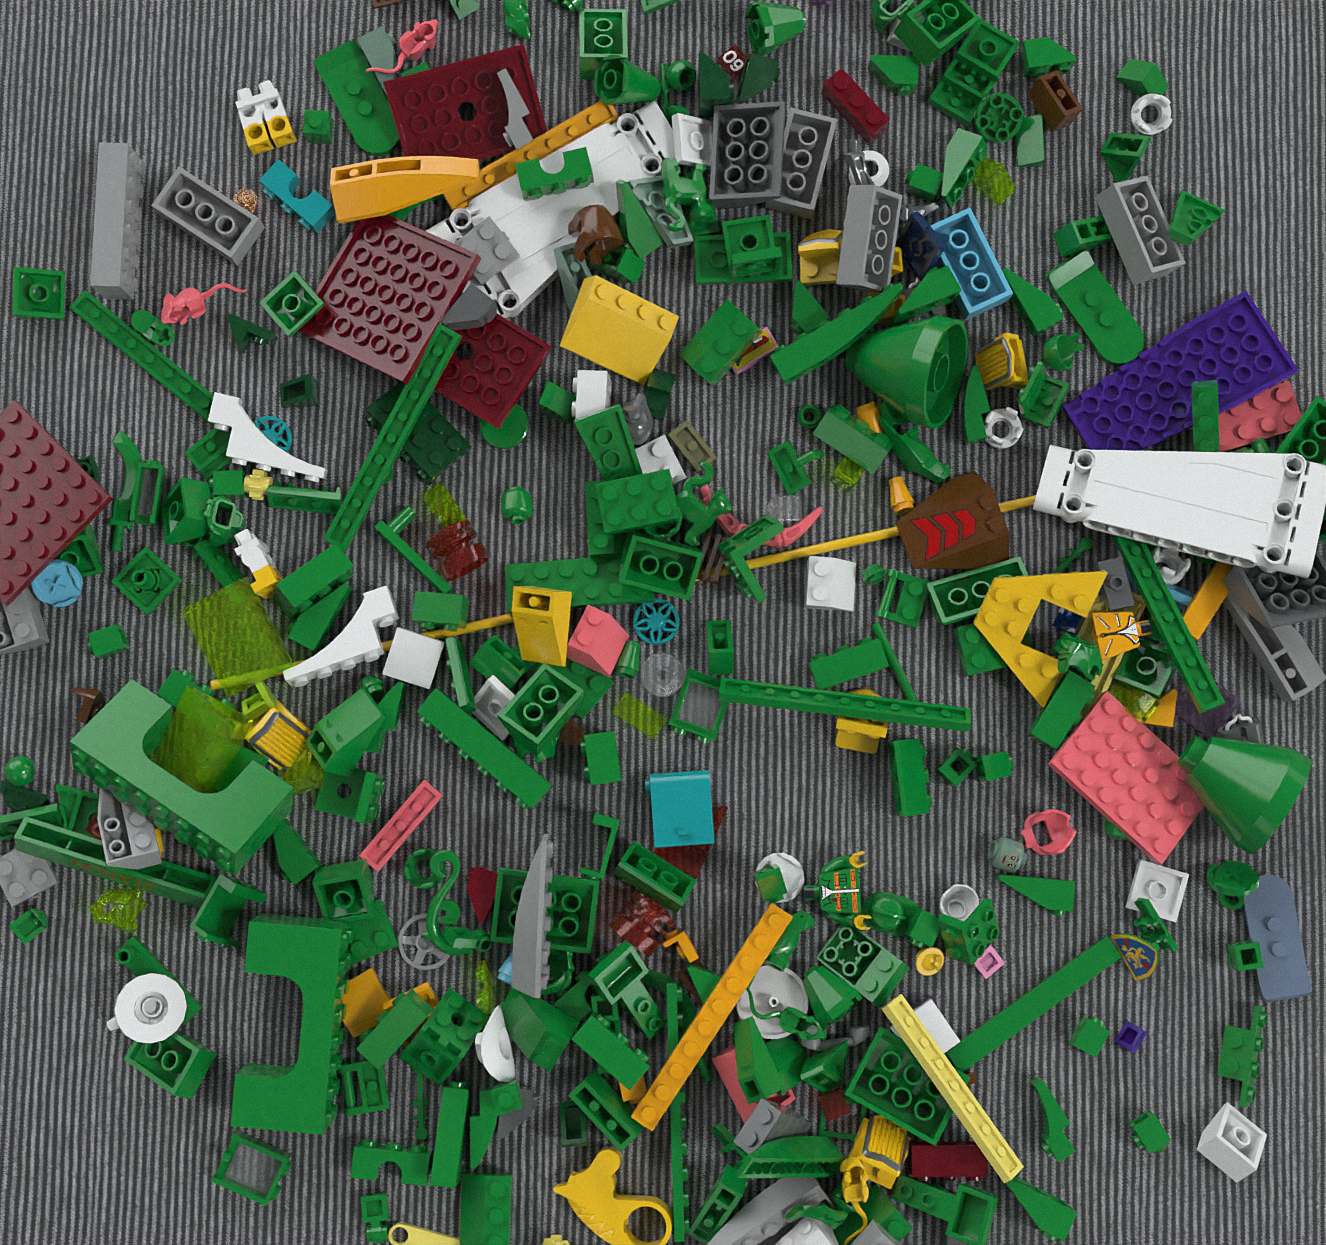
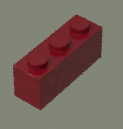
[821,67,890,145]
[909,1141,989,1181]

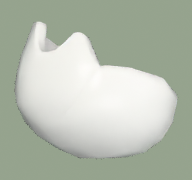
[940,884,979,922]

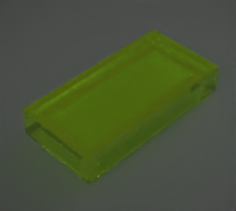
[1109,681,1160,722]
[613,692,667,740]

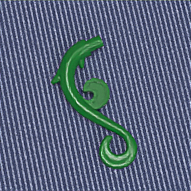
[421,850,473,956]

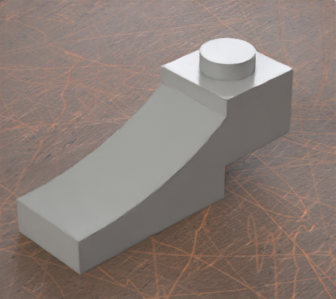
[497,68,533,149]

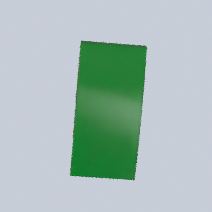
[927,18,1020,127]

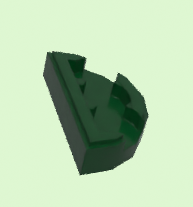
[0,780,51,812]

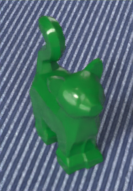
[661,158,715,232]
[676,461,733,547]

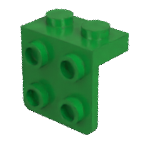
[1017,361,1070,430]
[938,898,999,966]

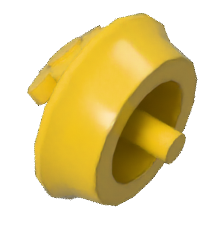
[915,947,944,976]

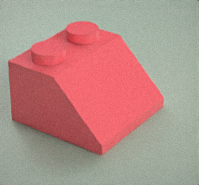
[566,605,629,677]

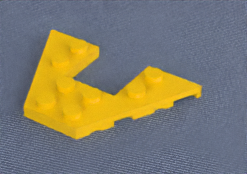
[973,570,1108,708]

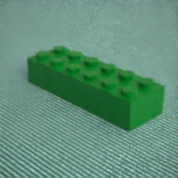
[417,688,554,809]

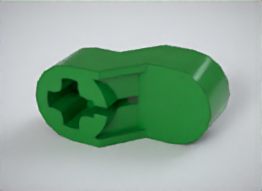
[131,309,175,346]

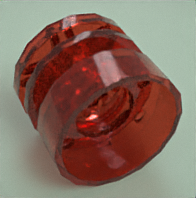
[425,520,490,582]
[609,891,676,957]

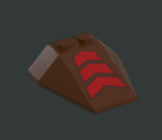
[895,471,1010,570]

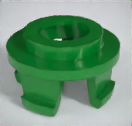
[404,848,446,889]

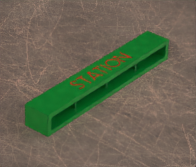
[14,816,217,909]

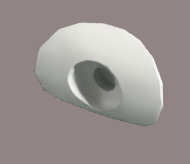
[475,1005,515,1082]

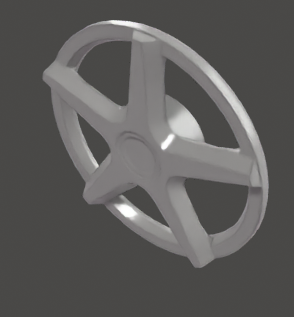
[398,914,450,970]

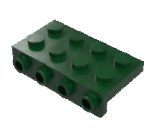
[365,382,472,486]

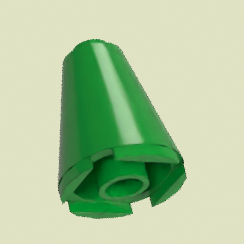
[594,54,661,105]

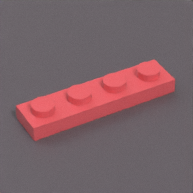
[359,780,444,872]

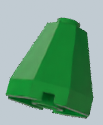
[745,1,806,56]
[802,965,865,1030]

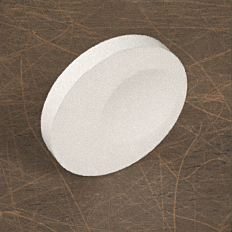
[736,965,809,1039]

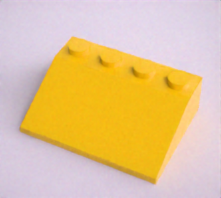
[559,275,679,385]

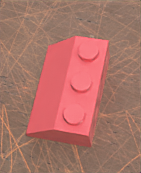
[712,1038,796,1124]

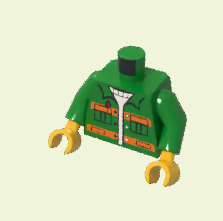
[803,851,872,930]

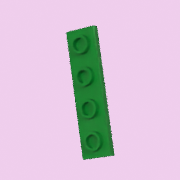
[1217,1005,1268,1108]

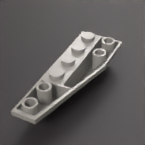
[0,583,50,654]
[1223,593,1326,702]
[97,788,162,870]
[512,834,554,998]
[707,1177,837,1245]

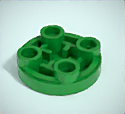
[974,92,1024,142]
[480,404,529,450]

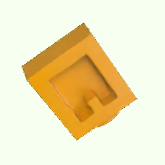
[662,929,699,963]

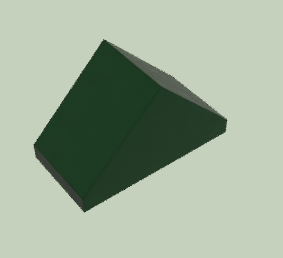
[280,374,319,408]
[560,1101,589,1148]

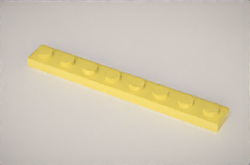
[882,994,1024,1183]

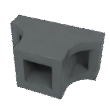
[1095,557,1135,612]

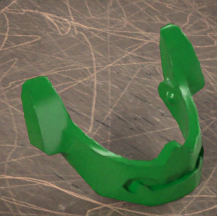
[785,1205,848,1229]

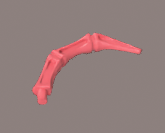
[700,485,824,548]

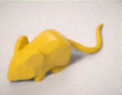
[840,1156,869,1245]

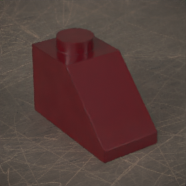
[465,864,498,923]

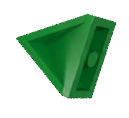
[801,1039,848,1093]

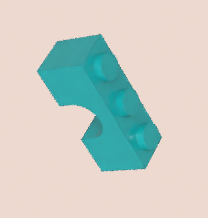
[259,159,336,234]

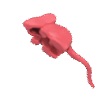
[365,19,438,74]
[161,283,247,325]

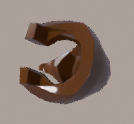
[568,204,624,266]

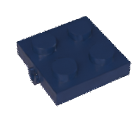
[895,211,946,281]

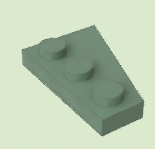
[627,176,694,248]

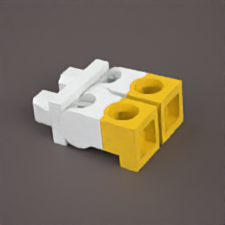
[235,80,297,155]
[234,529,283,599]

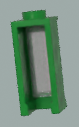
[129,460,166,527]

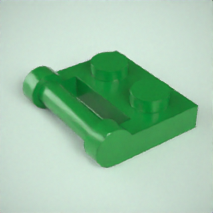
[874,569,930,628]
[338,1060,390,1116]

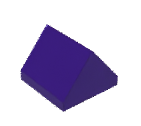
[1114,1021,1147,1054]

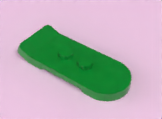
[314,40,400,157]
[1045,251,1144,366]

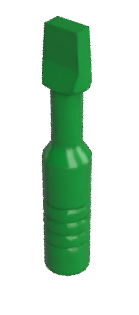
[660,64,670,116]

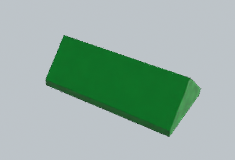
[926,556,1029,626]

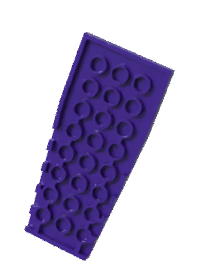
[1063,291,1299,451]

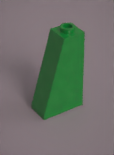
[430,1080,471,1188]

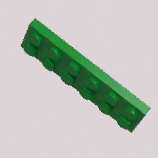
[505,555,655,614]

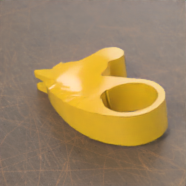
[553,1145,674,1245]

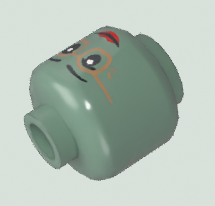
[988,837,1027,873]

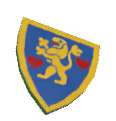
[1110,933,1159,981]

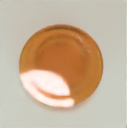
[233,189,258,212]
[561,722,585,746]

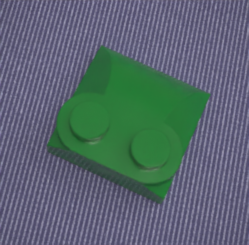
[12,267,65,320]
[260,270,325,338]
[1113,638,1177,700]

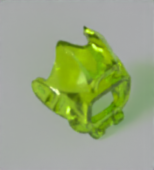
[90,889,148,932]

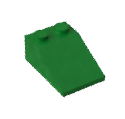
[579,8,628,80]
[953,623,1033,677]
[501,988,580,1073]
[123,1029,217,1099]
[996,1172,1077,1241]

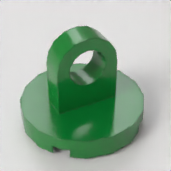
[1207,860,1259,910]

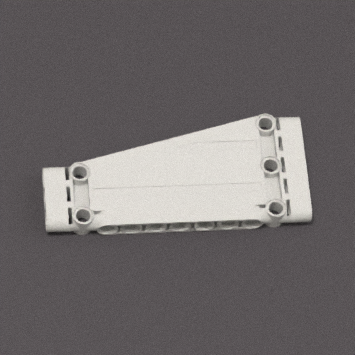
[426,101,680,318]
[1033,445,1326,578]

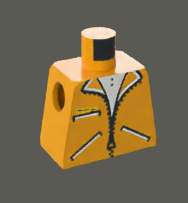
[1089,612,1152,660]

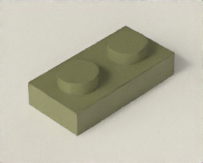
[668,420,717,474]

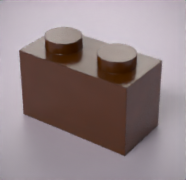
[1027,70,1083,133]

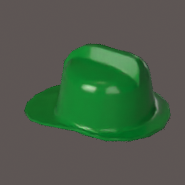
[862,891,918,937]

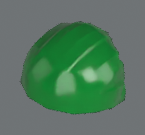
[1042,332,1085,372]

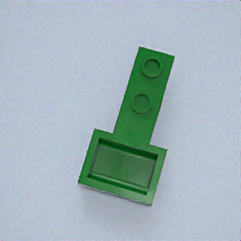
[586,941,667,1040]
[892,1174,999,1245]

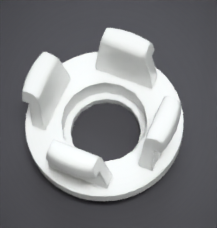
[1131,94,1173,135]
[849,150,889,187]
[983,407,1023,449]
[1150,546,1191,585]

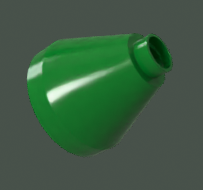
[845,316,968,429]
[1177,736,1312,854]

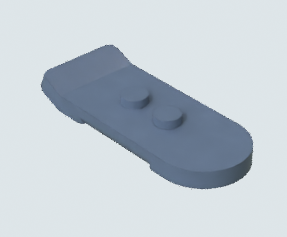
[1242,874,1312,1002]

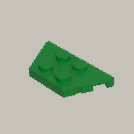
[55,784,102,841]

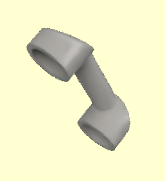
[800,1025,870,1052]

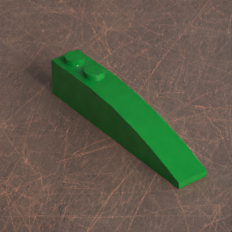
[735,1136,845,1178]

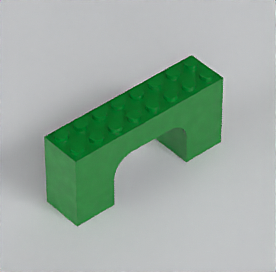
[70,679,294,876]
[231,913,353,1135]

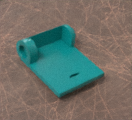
[645,770,715,848]

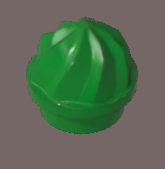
[360,675,384,700]

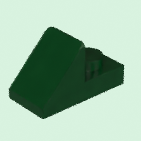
[227,313,278,354]
[645,368,676,421]

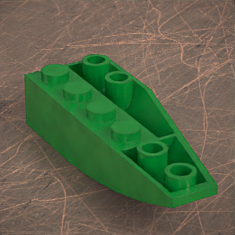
[770,282,903,386]

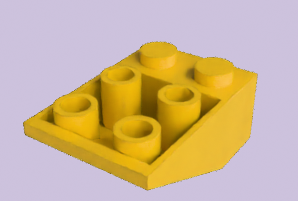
[512,586,572,666]

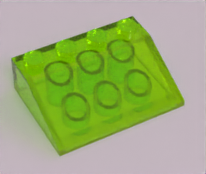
[181,576,294,697]
[152,685,253,794]

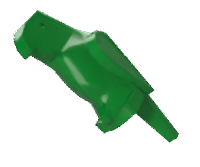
[877,414,951,484]
[748,910,815,988]

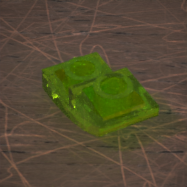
[474,958,495,1015]

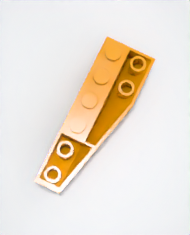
[330,156,479,224]

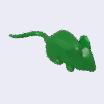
[503,0,531,39]
[746,987,826,1040]

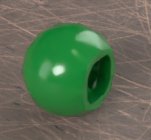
[667,60,696,91]
[4,755,35,787]

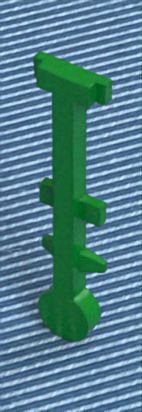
[1051,537,1093,574]
[411,1067,429,1140]

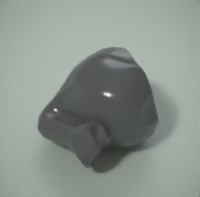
[622,393,653,445]

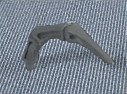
[845,140,945,223]

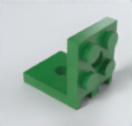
[721,214,782,281]
[717,514,785,603]
[314,768,386,824]
[399,987,490,1086]

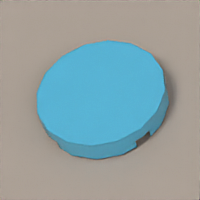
[31,559,83,607]

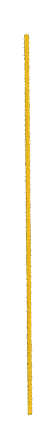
[211,495,1036,690]

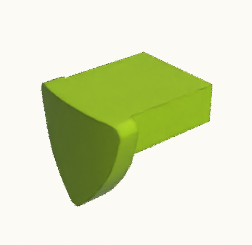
[241,680,276,722]

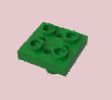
[111,546,183,616]

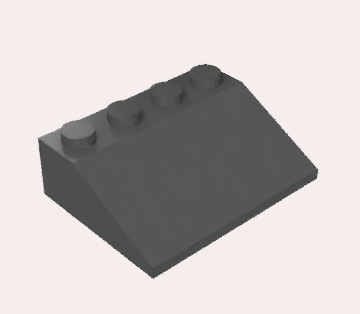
[709,101,786,209]
[1222,549,1326,629]

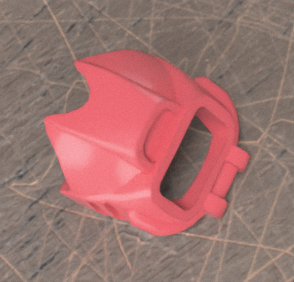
[1020,809,1077,855]

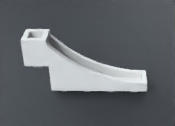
[208,392,328,483]
[283,585,399,687]

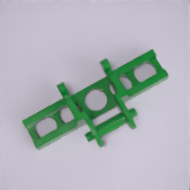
[1133,898,1178,953]
[710,1122,756,1179]

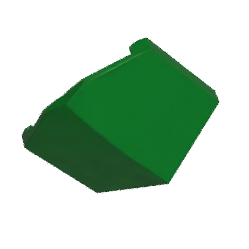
[765,1037,807,1096]

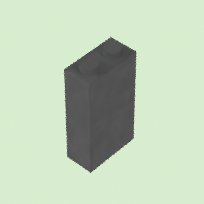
[733,1098,812,1154]

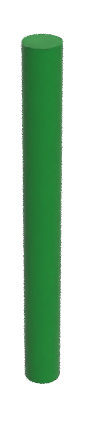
[870,622,919,702]

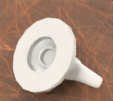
[107,973,187,1043]

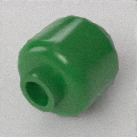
[500,486,533,525]

